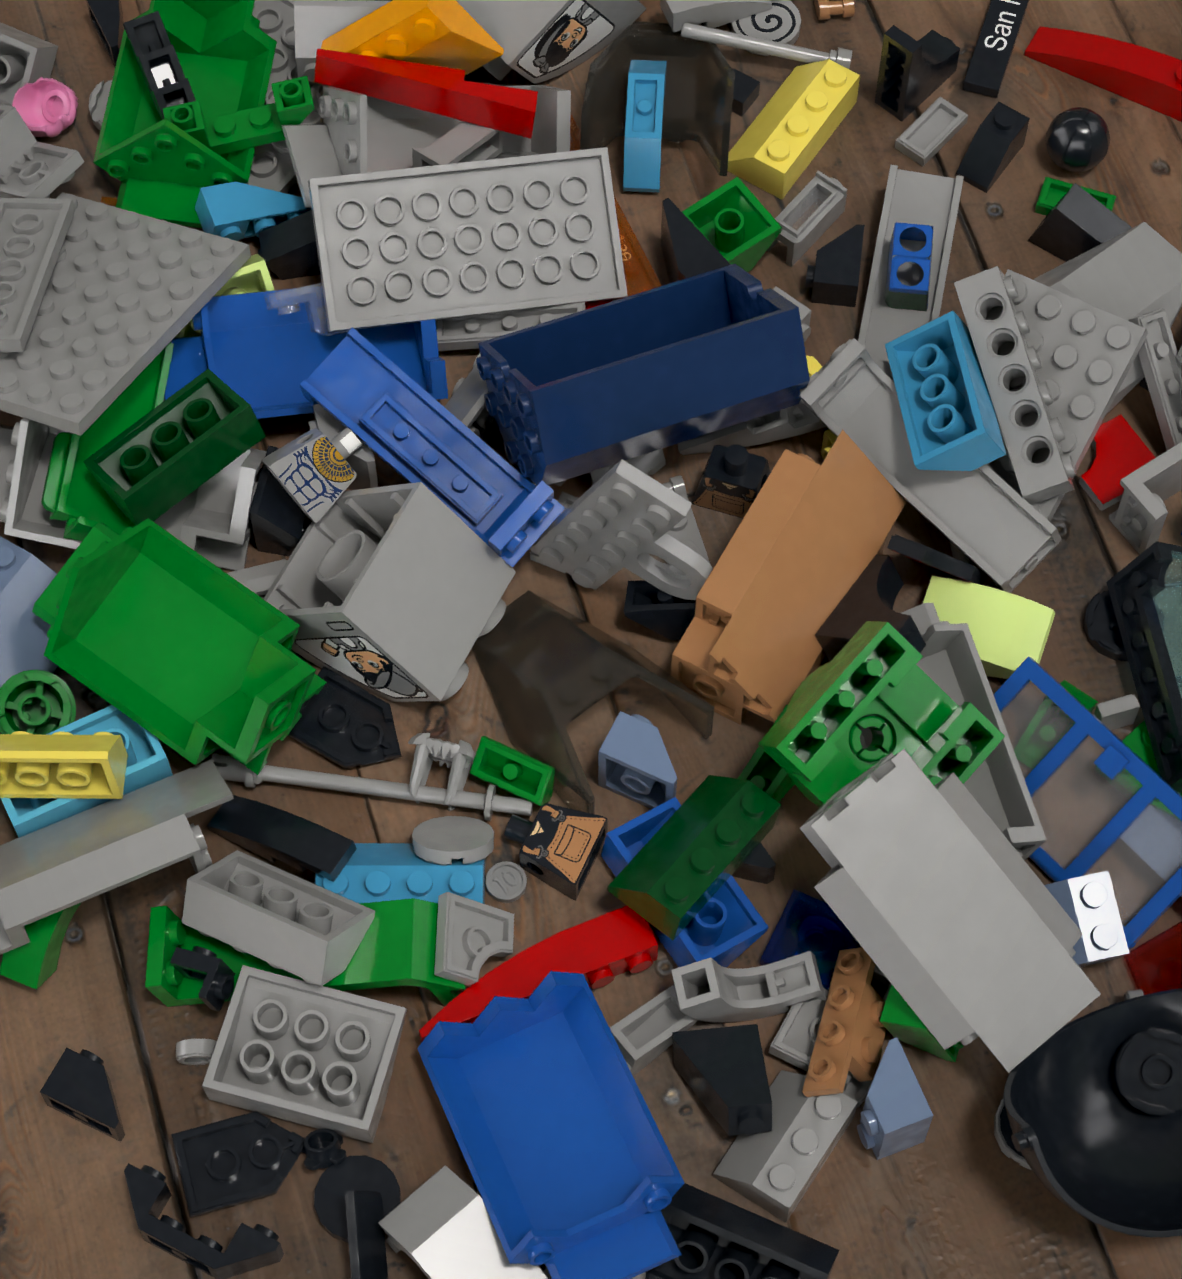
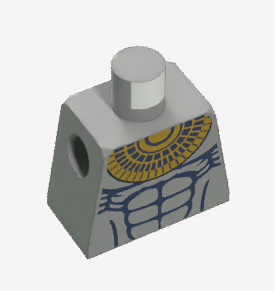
[261,427,362,523]

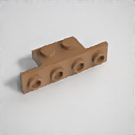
[802,947,886,1097]

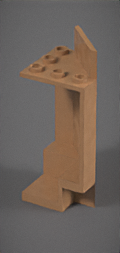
[670,429,906,725]

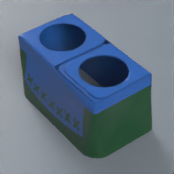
[884,222,934,311]

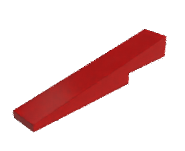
[314,48,538,139]

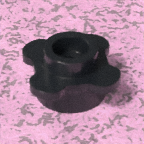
[302,1128,347,1170]

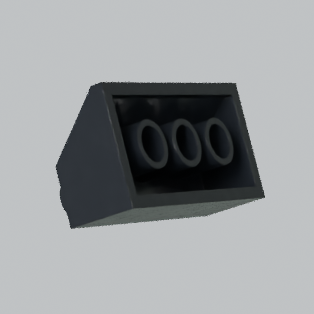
[645,1183,839,1279]

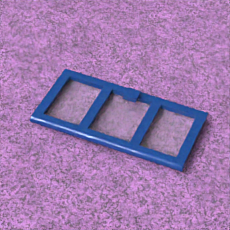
[994,656,1182,950]

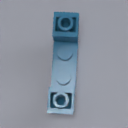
[623,60,667,193]

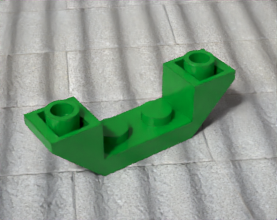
[163,76,315,155]

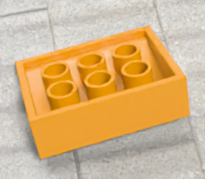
[321,0,504,75]

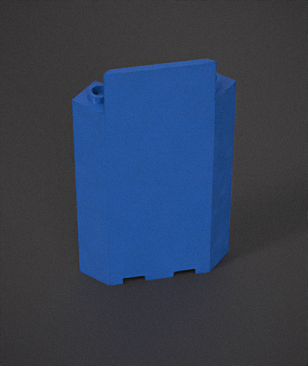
[164,286,448,419]
[417,971,685,1279]

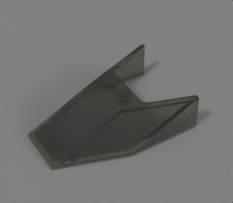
[580,21,735,176]
[472,590,714,814]

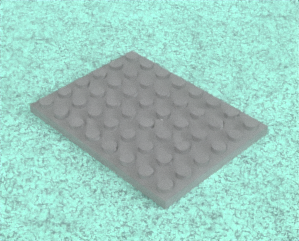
[0,192,251,436]

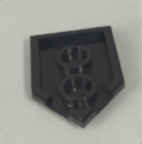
[288,667,402,769]
[172,1111,305,1217]

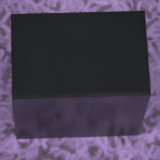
[715,68,760,117]

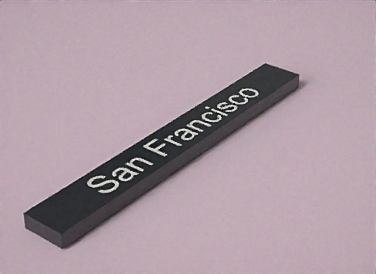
[963,0,1029,98]

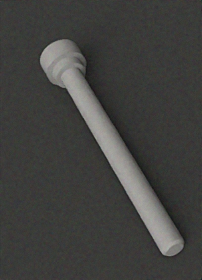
[681,22,852,69]

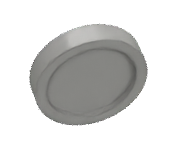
[486,861,527,903]

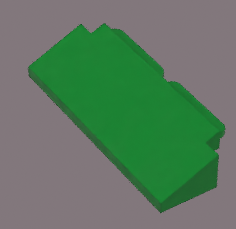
[41,342,174,541]

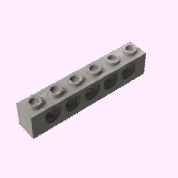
[954,266,1077,505]

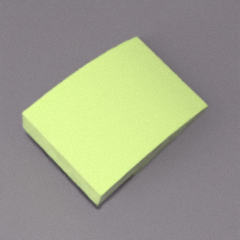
[923,576,1055,682]

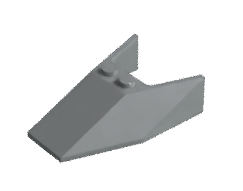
[967,222,1182,413]

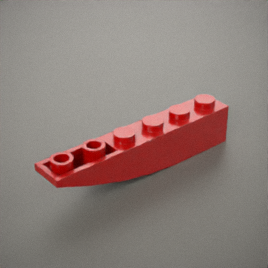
[419,906,658,1043]

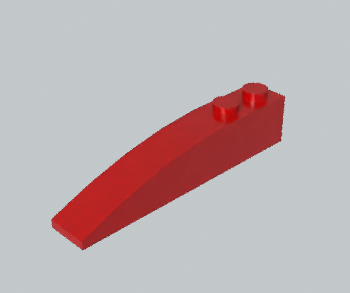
[1024,26,1182,122]

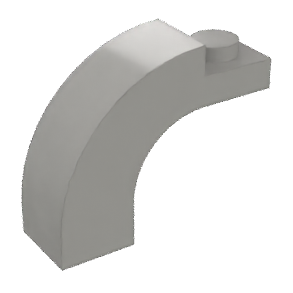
[671,951,825,1022]

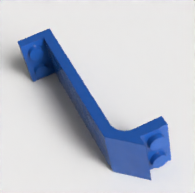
[300,327,566,567]

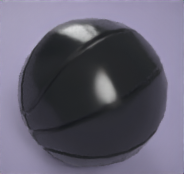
[1045,107,1110,173]

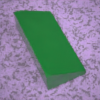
[470,736,555,806]

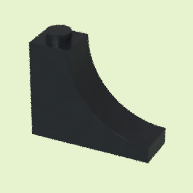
[875,25,960,121]
[815,554,926,661]

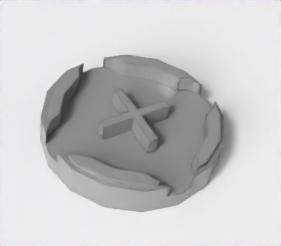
[412,816,494,865]

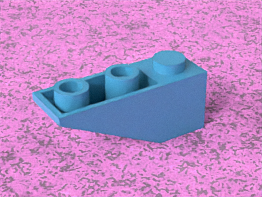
[195,181,312,241]

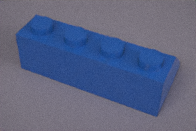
[601,797,769,967]

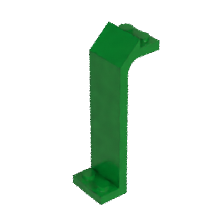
[145,898,467,1007]

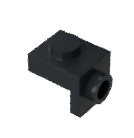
[170,946,235,1011]

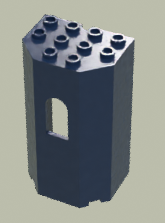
[476,264,810,485]

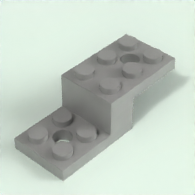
[0,104,85,198]

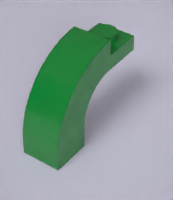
[0,902,82,990]

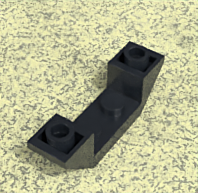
[124,1163,284,1279]

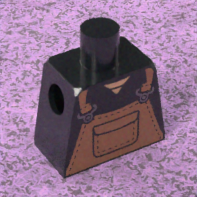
[692,445,770,518]
[504,803,608,901]

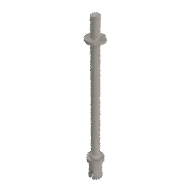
[211,753,533,821]

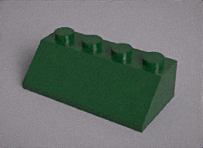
[83,369,266,525]
[607,775,781,941]

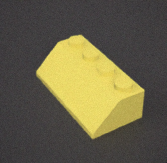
[720,59,860,200]
[0,731,128,799]

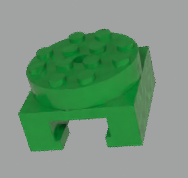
[758,621,1005,808]

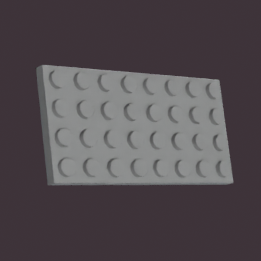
[308,147,628,333]

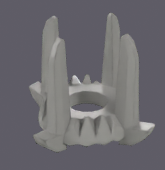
[408,733,476,811]

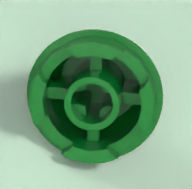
[0,670,76,735]

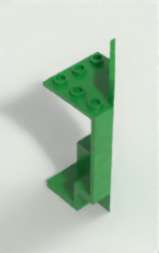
[93,0,277,228]
[32,518,327,775]

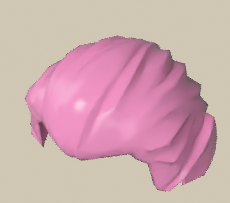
[12,77,78,137]

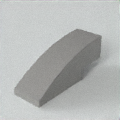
[660,0,772,33]
[610,985,698,1076]

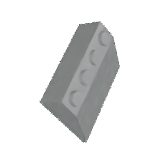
[202,965,407,1144]

